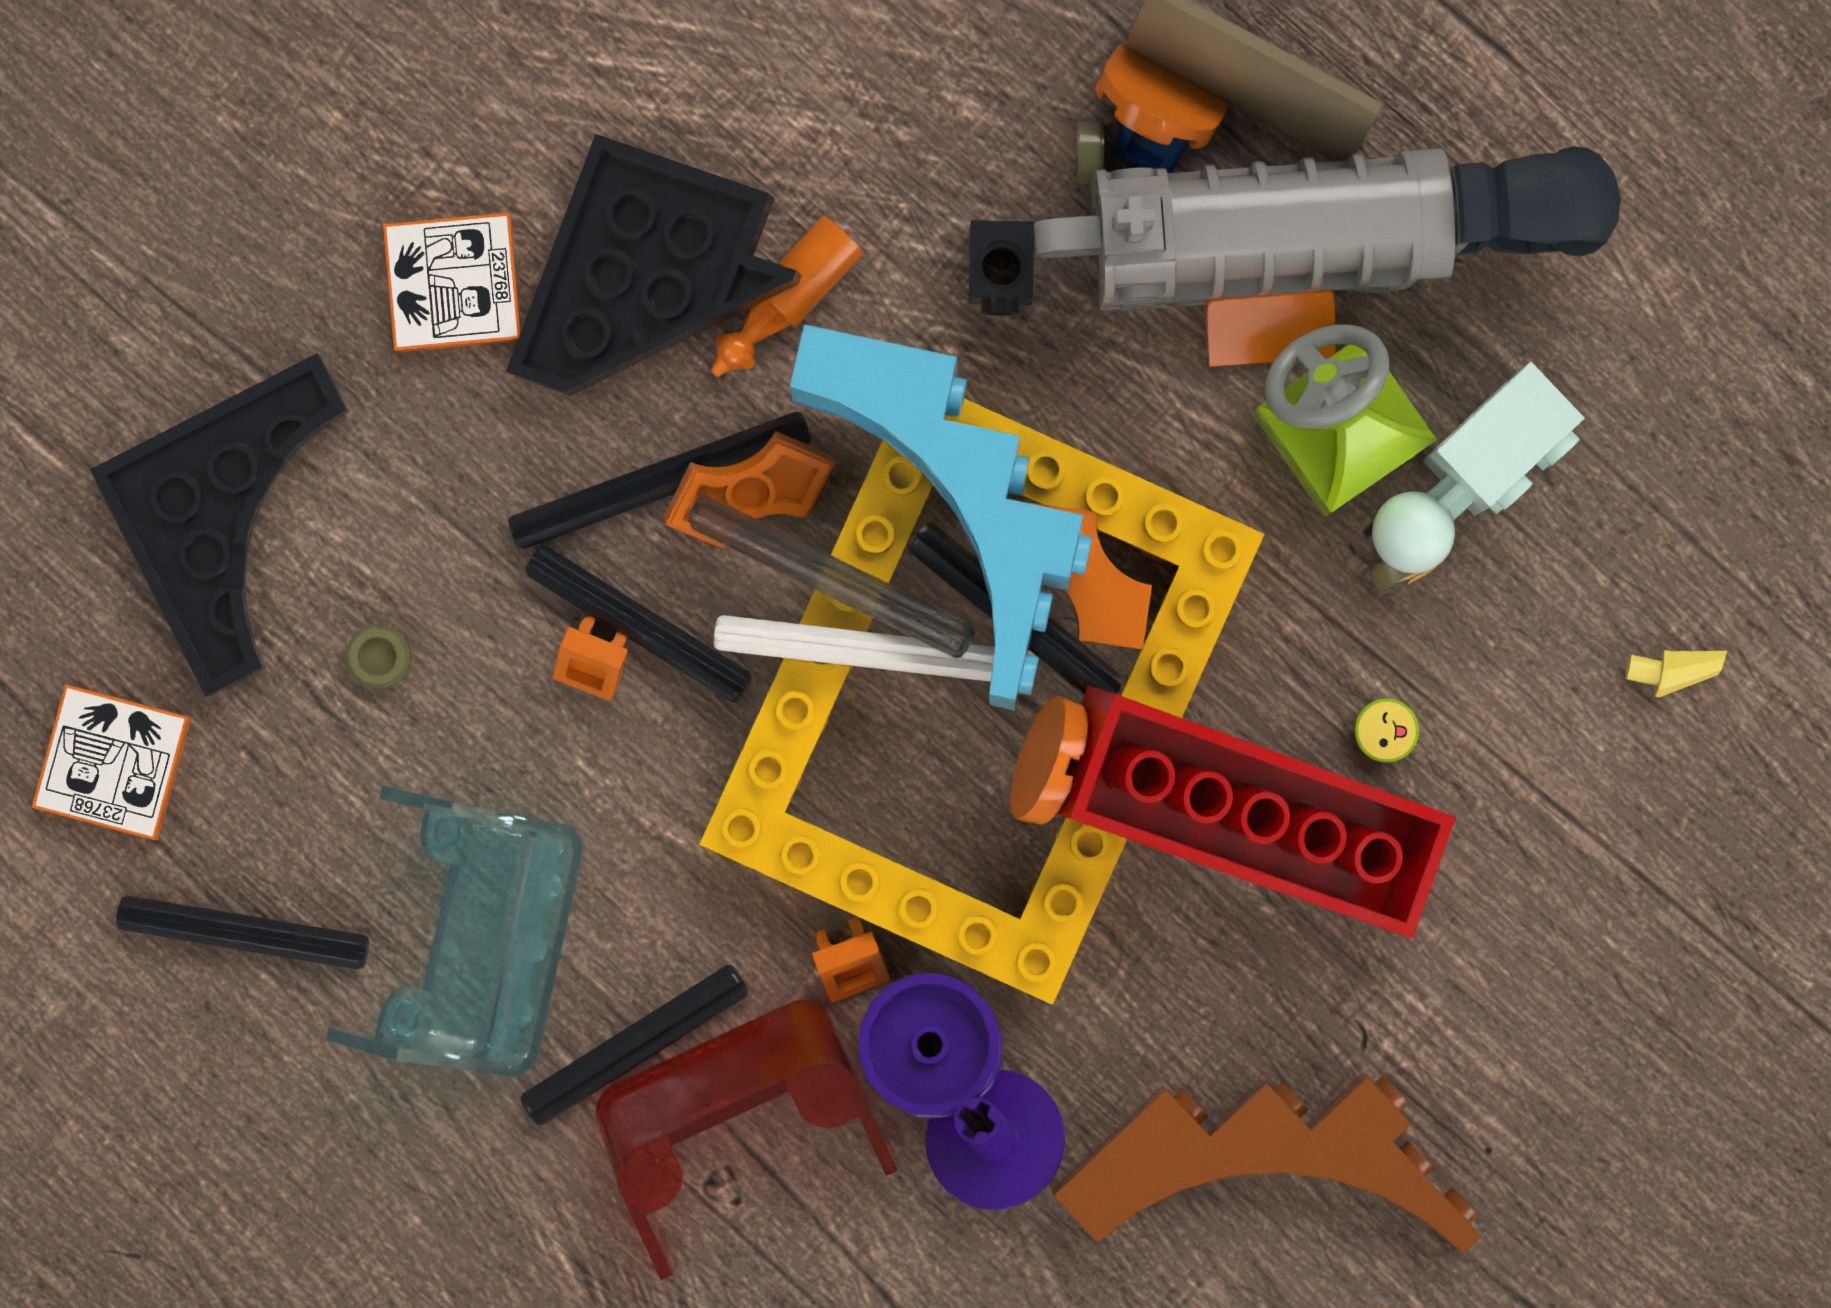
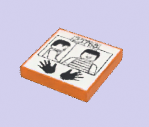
[383,213,522,353]
[31,684,192,840]

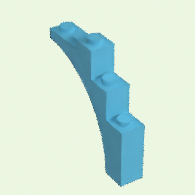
[790,325,1093,711]

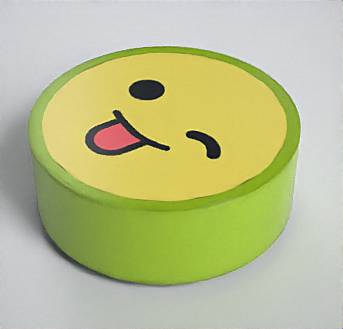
[1353,699,1419,763]

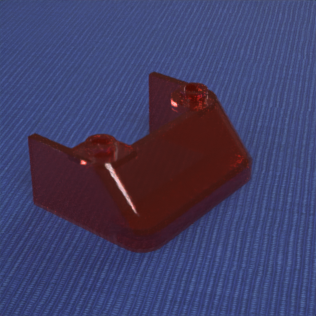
[596,999,898,1280]

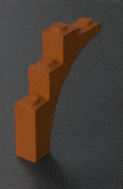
[1051,1074,1482,1254]

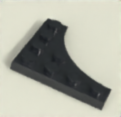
[90,353,349,697]

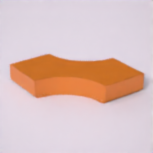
[663,431,835,548]
[1032,503,1152,650]

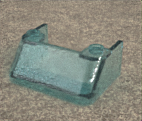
[326,786,582,1076]

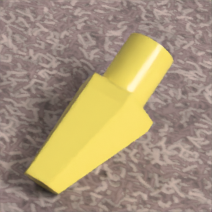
[1625,650,1727,698]

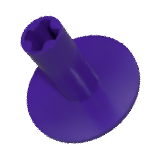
[925,1070,1065,1210]

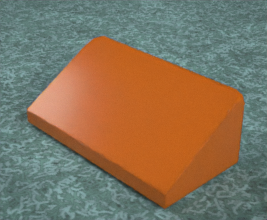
[1204,290,1336,368]

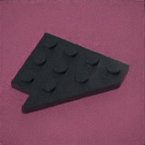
[506,134,802,396]

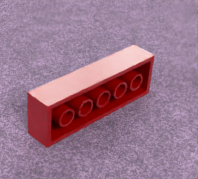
[1057,685,1456,939]

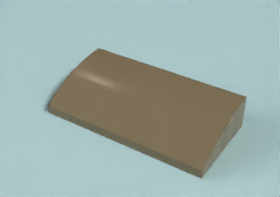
[1125,0,1384,162]

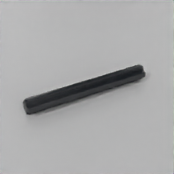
[508,411,811,549]

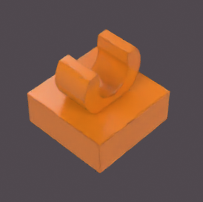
[552,616,629,702]
[812,918,891,1003]

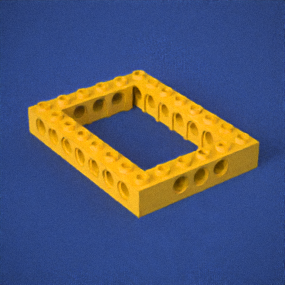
[699,399,1264,1005]

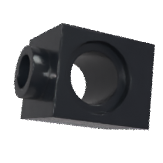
[968,220,1035,316]

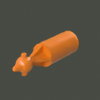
[711,215,864,377]

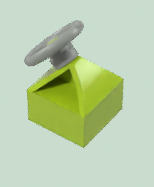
[1252,324,1437,518]

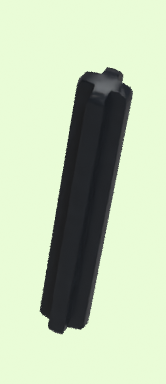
[908,522,1125,694]
[525,545,751,702]
[116,896,369,969]
[520,965,749,1126]

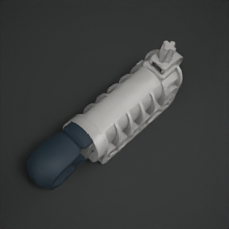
[1033,146,1621,311]

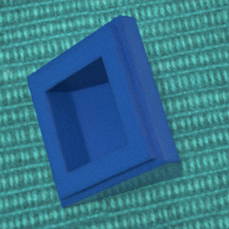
[1112,125,1189,173]

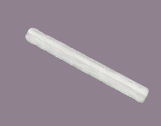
[713,615,1035,682]

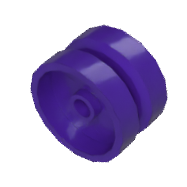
[858,973,1004,1119]

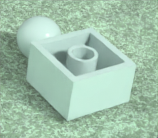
[1372,362,1585,573]

